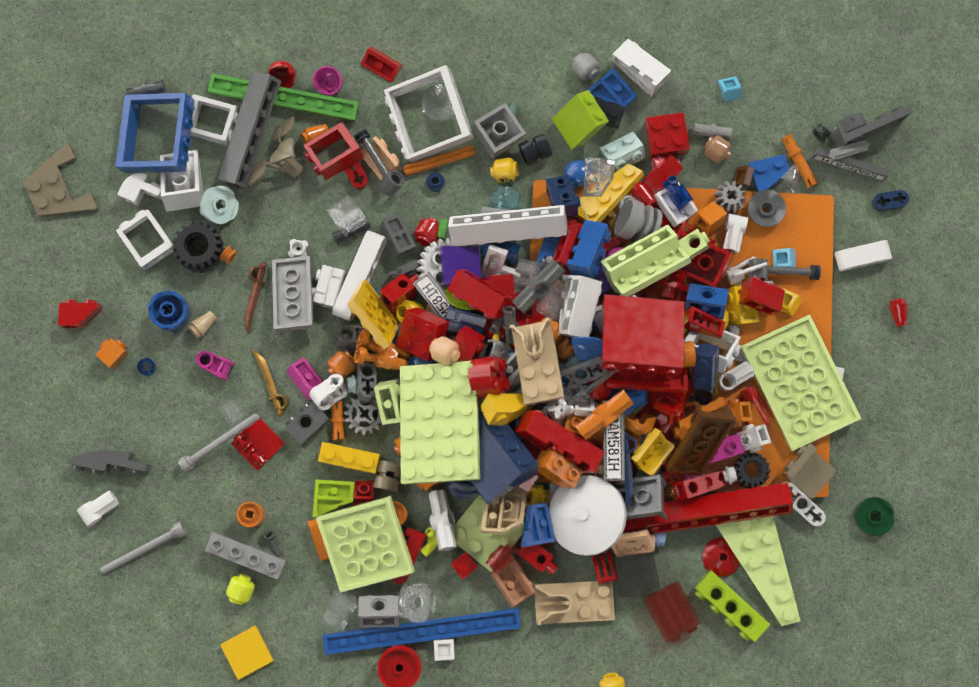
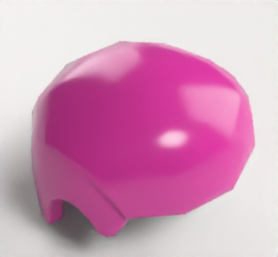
[313,66,343,96]

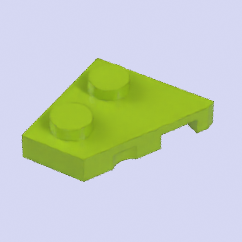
[313,479,355,517]

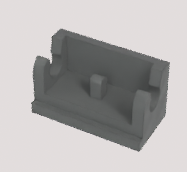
[380,213,416,259]

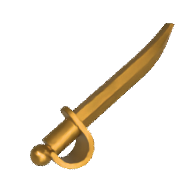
[252,350,290,416]

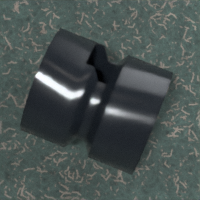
[518,133,552,166]

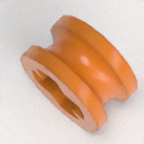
[220,246,238,265]

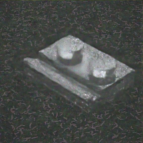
[326,195,368,237]

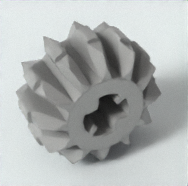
[714,181,747,213]

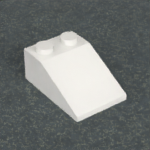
[160,150,204,212]

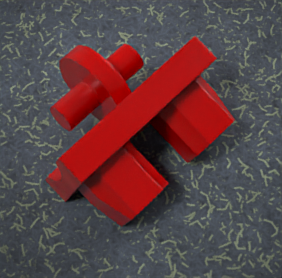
[659,269,689,301]

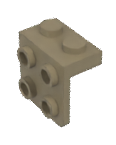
[782,444,835,499]

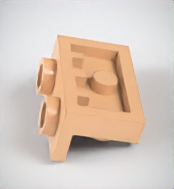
[361,136,400,181]
[612,530,655,558]

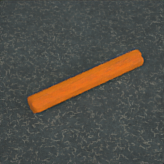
[403,145,475,176]

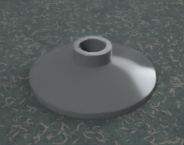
[748,189,786,227]

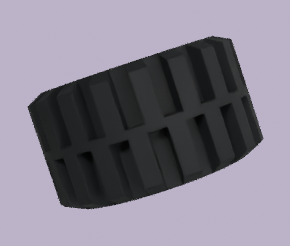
[172,221,224,273]

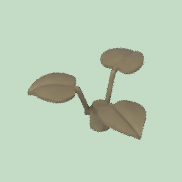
[247,116,303,189]

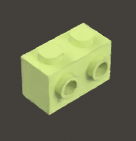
[374,379,400,425]

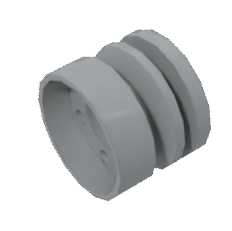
[614,198,662,243]

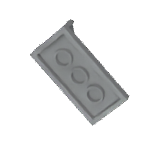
[272,256,316,337]

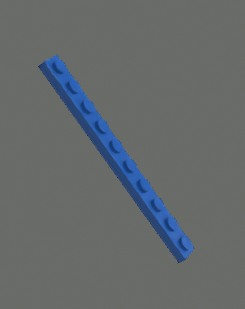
[323,608,521,655]

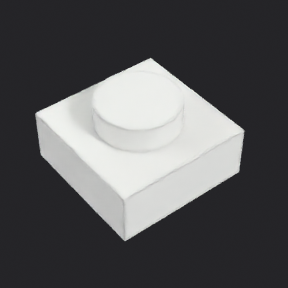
[434,639,455,661]

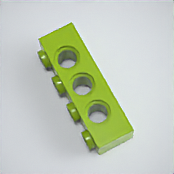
[693,570,771,642]

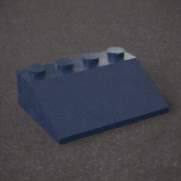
[470,411,538,505]

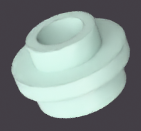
[346,375,357,394]

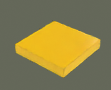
[220,625,274,680]

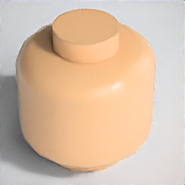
[429,337,460,365]

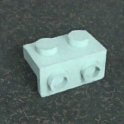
[600,132,646,174]

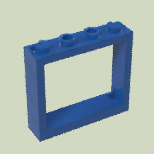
[116,93,195,173]

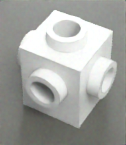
[736,424,771,453]

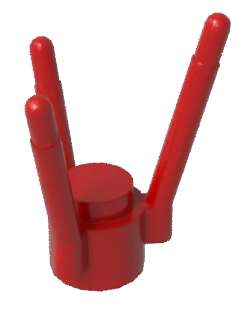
[739,386,775,426]

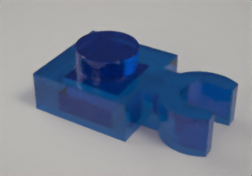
[662,175,693,211]

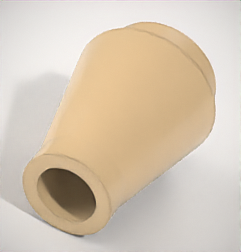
[188,311,217,338]

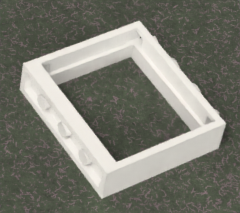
[384,65,474,163]

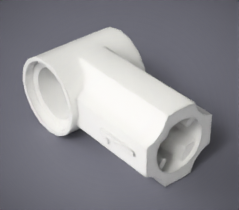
[723,213,748,253]
[718,361,755,392]
[77,490,119,527]

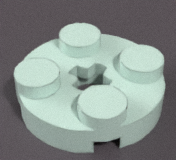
[200,186,239,224]

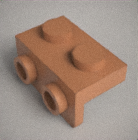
[490,559,536,608]

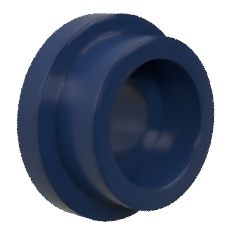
[426,172,445,191]

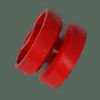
[377,645,422,687]

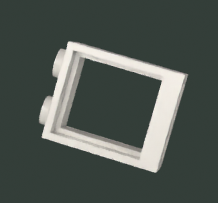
[190,94,239,146]
[116,209,174,271]
[684,320,741,374]

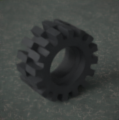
[733,453,771,488]

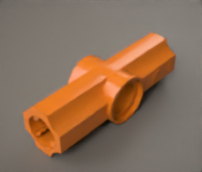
[575,390,634,440]

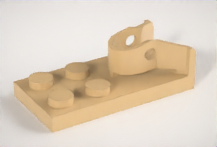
[510,317,565,406]
[534,581,615,625]

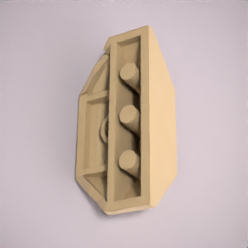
[481,486,527,534]

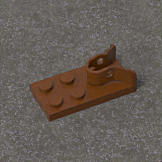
[666,402,737,476]

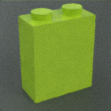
[552,90,609,150]

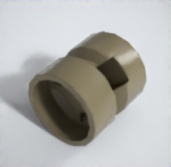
[373,460,401,492]

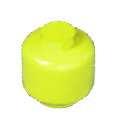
[226,574,255,605]

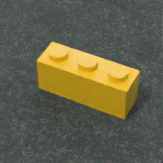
[318,442,381,475]

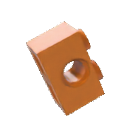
[536,450,583,488]

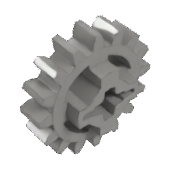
[344,393,382,436]

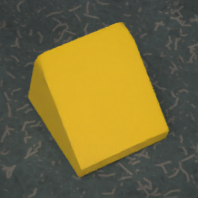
[782,288,802,316]

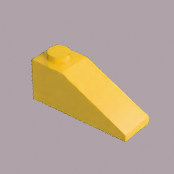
[480,393,535,425]

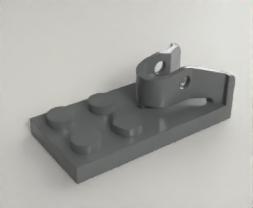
[829,105,913,148]
[610,475,668,520]

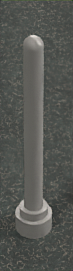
[178,413,260,473]
[100,521,188,574]

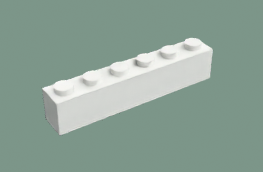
[448,205,567,246]

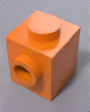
[694,201,727,236]
[95,338,129,370]

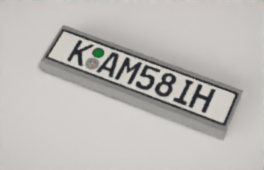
[413,271,450,319]
[603,401,625,481]

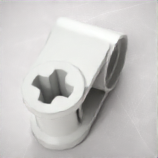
[309,374,348,410]

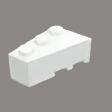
[611,39,671,97]
[559,275,602,337]

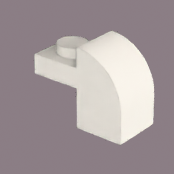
[117,173,162,206]

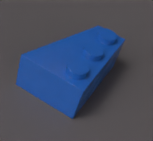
[567,220,611,280]

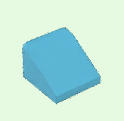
[718,76,742,102]
[773,248,796,268]

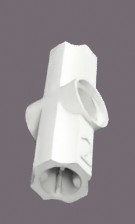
[429,490,457,551]

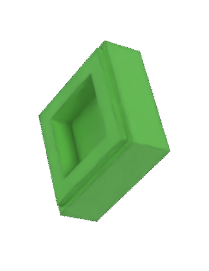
[437,219,448,242]

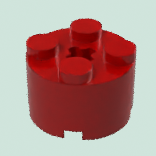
[468,356,510,399]

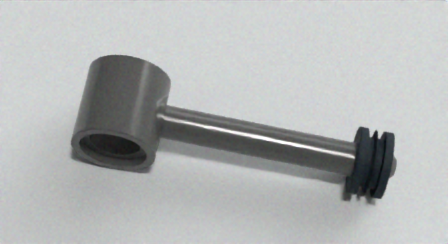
[354,129,405,196]
[748,258,821,281]

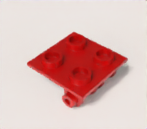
[230,418,285,471]

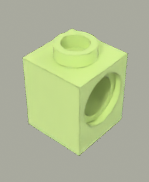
[679,229,710,259]

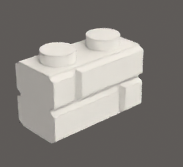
[312,265,346,309]

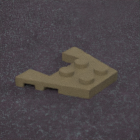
[23,143,99,217]

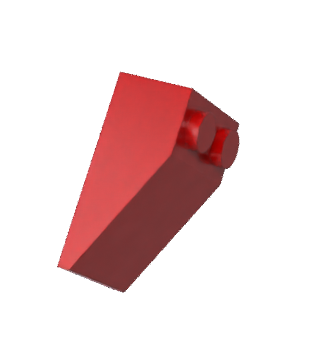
[677,230,734,288]

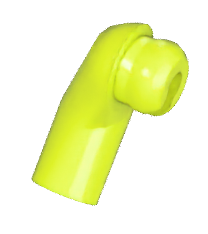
[420,527,438,557]

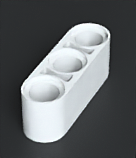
[834,240,893,272]

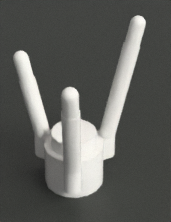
[726,256,773,286]

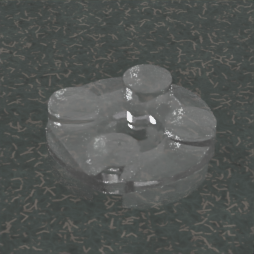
[398,583,436,623]

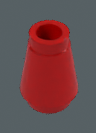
[630,181,658,207]
[888,298,908,327]

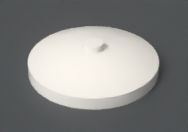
[549,475,626,555]

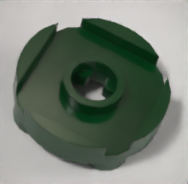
[854,497,894,536]

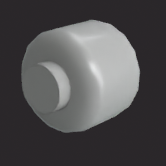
[572,53,600,81]

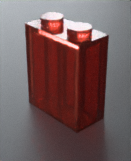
[641,581,701,643]

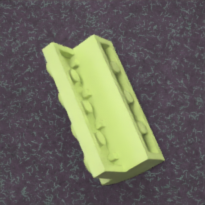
[601,225,691,297]

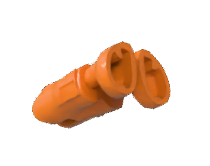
[354,329,410,371]

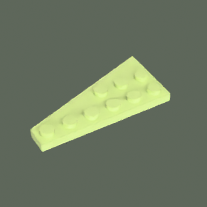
[716,516,801,626]

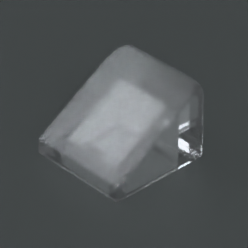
[782,164,801,194]

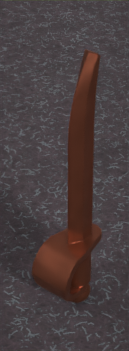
[245,262,267,333]

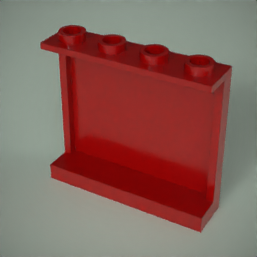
[600,295,684,377]

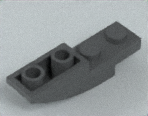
[67,450,151,475]

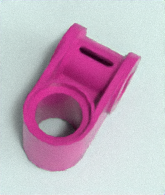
[196,351,235,381]

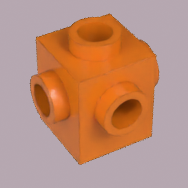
[725,399,753,428]

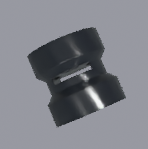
[693,384,716,406]

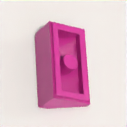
[286,357,323,401]

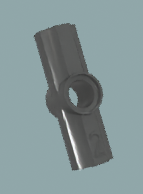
[512,259,565,313]

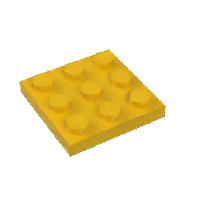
[347,279,400,349]

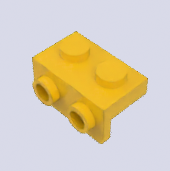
[631,428,675,476]

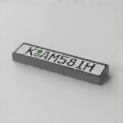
[812,147,890,181]

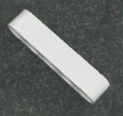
[332,230,387,321]

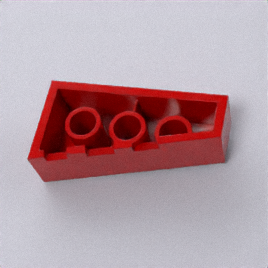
[515,410,605,473]

